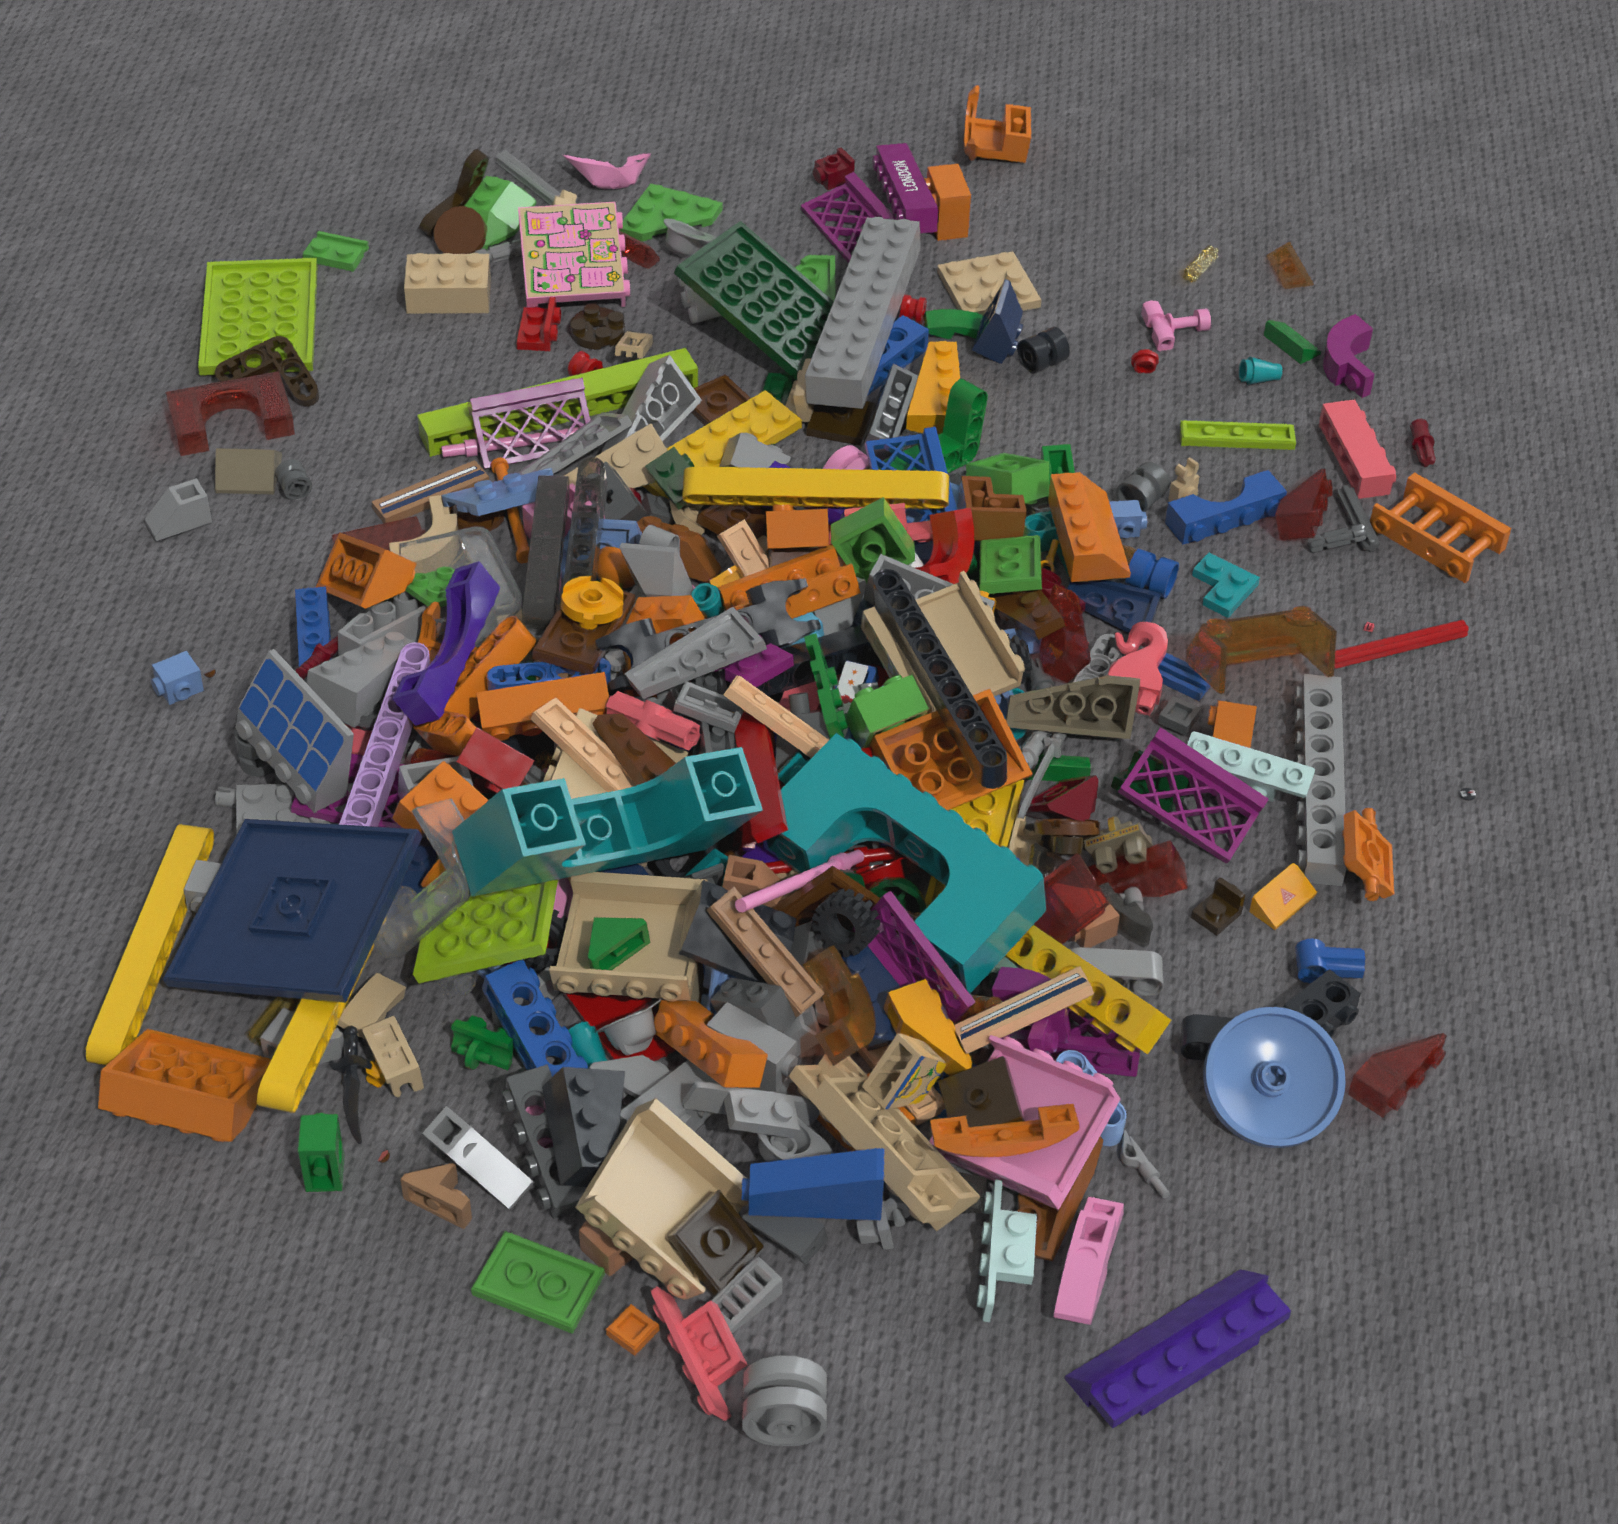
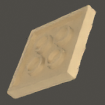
[937,252,1041,316]

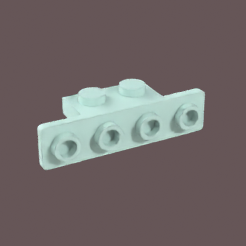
[1187,731,1315,802]
[977,1179,1037,1322]

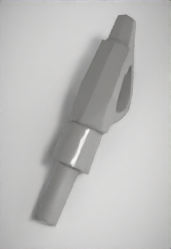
[1120,1130,1170,1199]

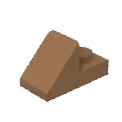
[401,1163,472,1229]

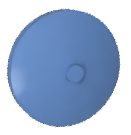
[1203,1007,1345,1148]

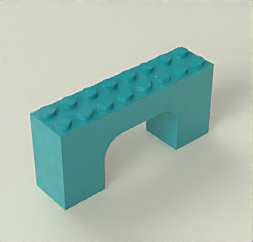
[763,733,1046,994]
[452,747,763,896]

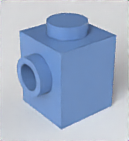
[151,651,204,705]

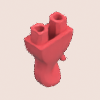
[1108,622,1168,716]

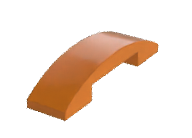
[930,1103,1080,1157]

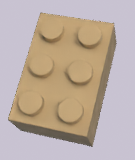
[404,253,491,314]

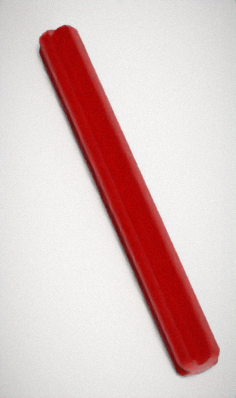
[1328,620,1469,669]

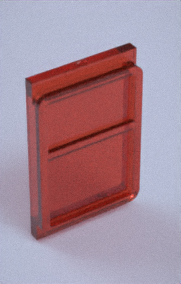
[1026,853,1110,955]

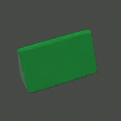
[1263,320,1321,365]
[1025,754,1091,782]

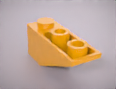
[883,979,972,1076]

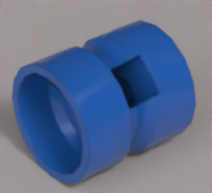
[1125,548,1179,599]

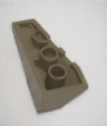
[1006,675,1140,739]

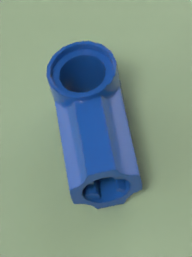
[1295,938,1365,983]

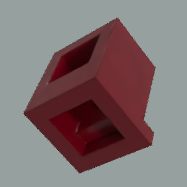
[813,148,855,190]

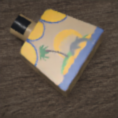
[862,1033,946,1109]

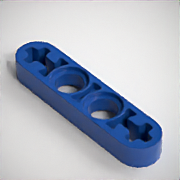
[487,658,611,691]

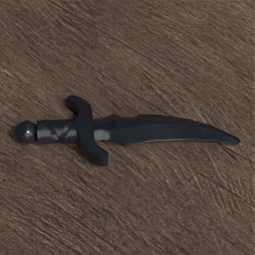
[330,1025,372,1144]

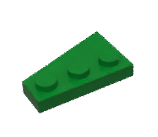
[804,633,848,739]

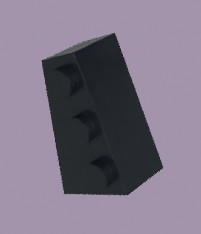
[542,1067,625,1187]

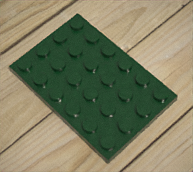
[674,221,834,381]

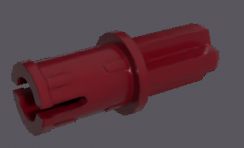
[1410,419,1436,467]

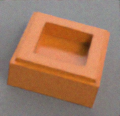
[606,1304,659,1356]

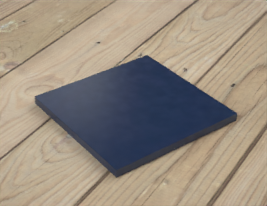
[163,819,422,1003]

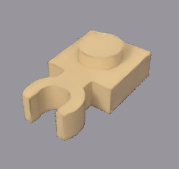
[1168,457,1200,502]

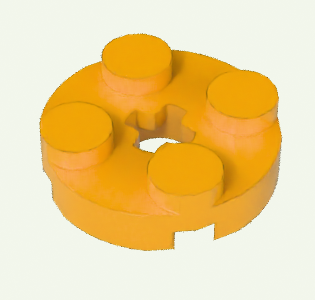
[560,576,623,629]

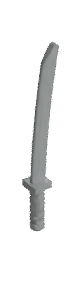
[1018,732,1068,819]

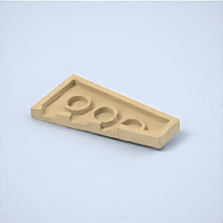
[551,423,668,493]

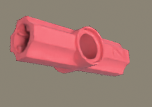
[606,691,700,751]

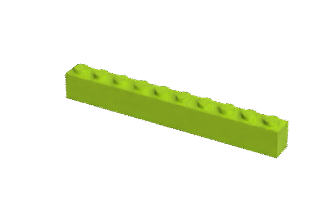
[417,348,698,457]

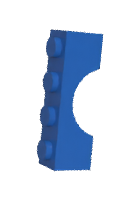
[1165,470,1287,545]

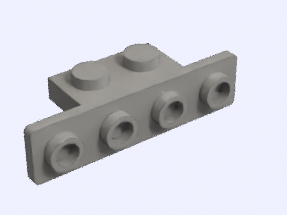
[683,1081,820,1138]

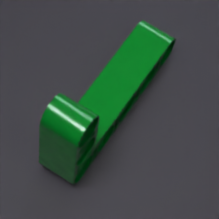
[869,379,988,473]

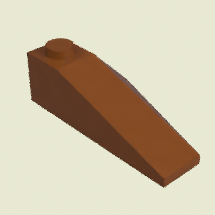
[1016,1136,1104,1261]

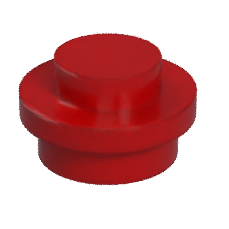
[1131,349,1159,374]

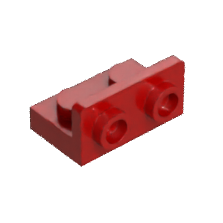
[517,297,561,351]

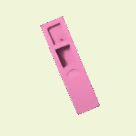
[1054,1197,1124,1325]

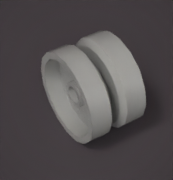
[742,1356,827,1446]

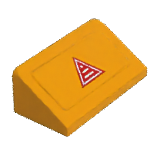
[1249,863,1317,930]

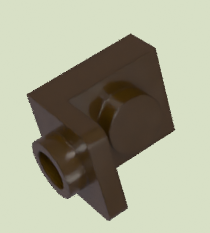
[1191,877,1245,936]

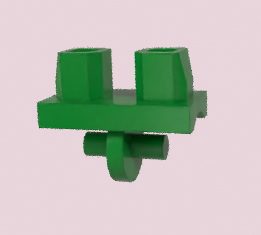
[451,1015,514,1070]

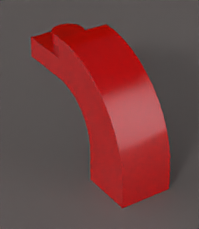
[915,507,974,584]

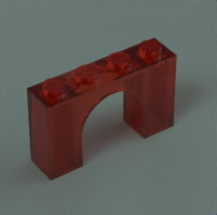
[166,371,295,456]

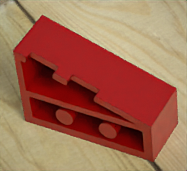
[456,728,534,793]

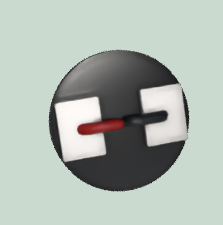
[1460,788,1476,801]

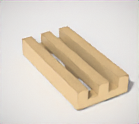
[615,331,653,359]

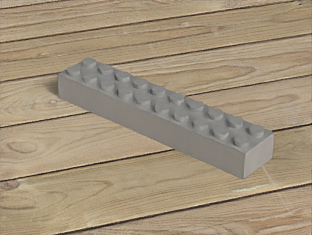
[805,217,921,409]

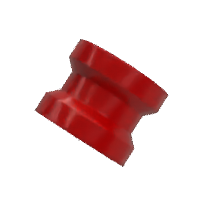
[900,294,927,325]
[568,351,603,376]

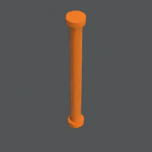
[491,458,534,564]

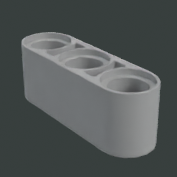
[1070,947,1164,996]

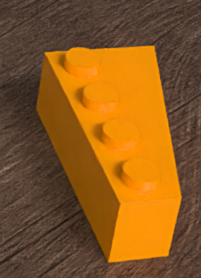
[906,341,960,436]

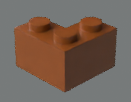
[958,476,1026,541]

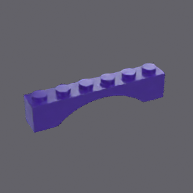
[393,561,501,726]

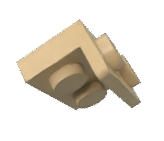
[785,359,816,422]

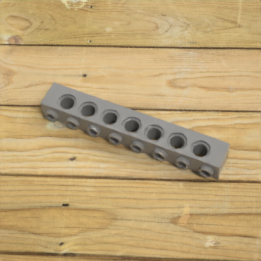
[1294,674,1346,886]

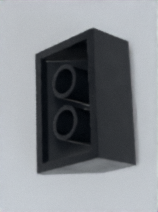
[678,880,796,984]

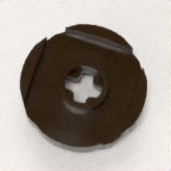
[570,304,625,350]

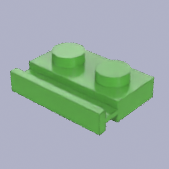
[303,231,369,272]

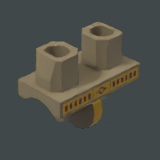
[1084,816,1153,874]

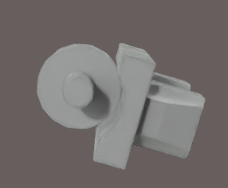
[856,1192,911,1249]

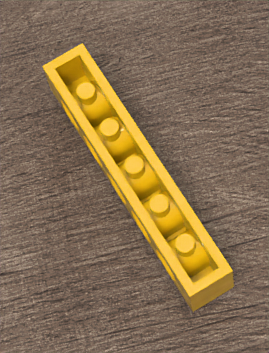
[1005,925,1172,1055]

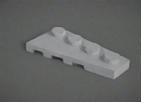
[518,413,633,475]
[625,607,767,699]

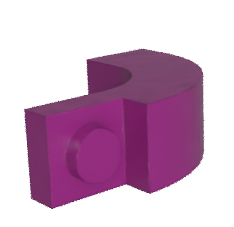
[1323,314,1375,398]
[992,967,1071,1055]

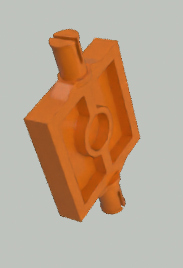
[1342,808,1394,901]

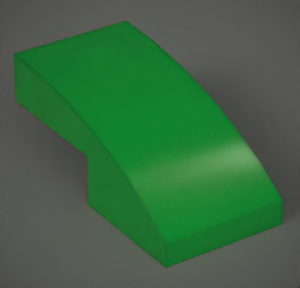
[923,309,982,339]

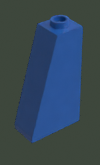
[742,1148,884,1220]

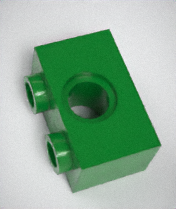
[298,1113,345,1192]

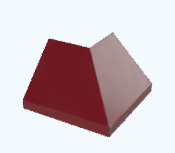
[1017,775,1099,822]

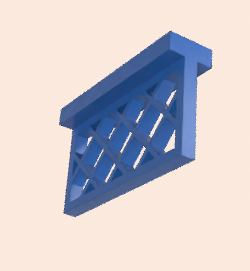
[865,427,957,545]

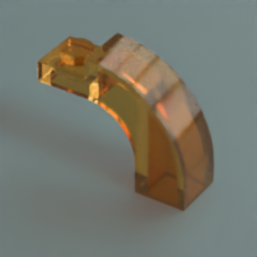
[803,945,876,1066]

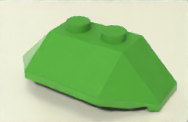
[465,176,536,250]

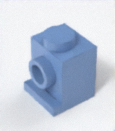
[1109,500,1147,538]

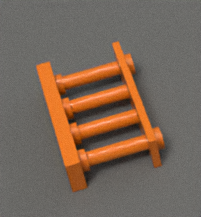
[1370,472,1511,583]
[718,545,861,619]

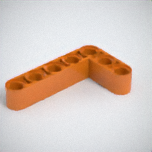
[413,616,536,756]

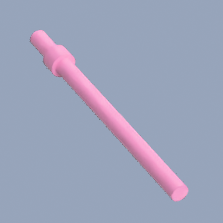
[441,427,580,458]
[735,850,864,913]

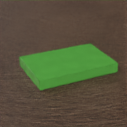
[980,535,1042,594]
[471,1231,605,1334]

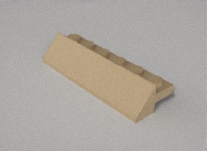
[789,1053,981,1231]

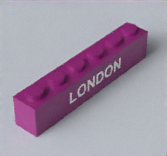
[872,143,938,233]

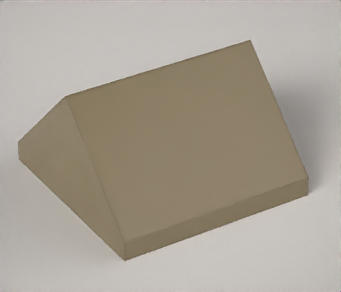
[215,448,282,495]

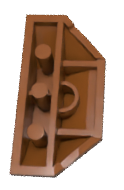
[636,516,722,583]

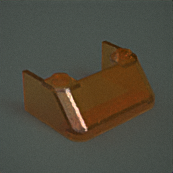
[1186,606,1337,694]

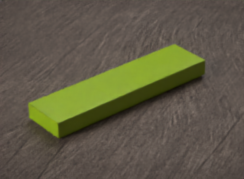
[1180,420,1296,450]

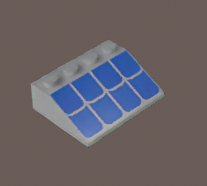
[236,649,354,813]

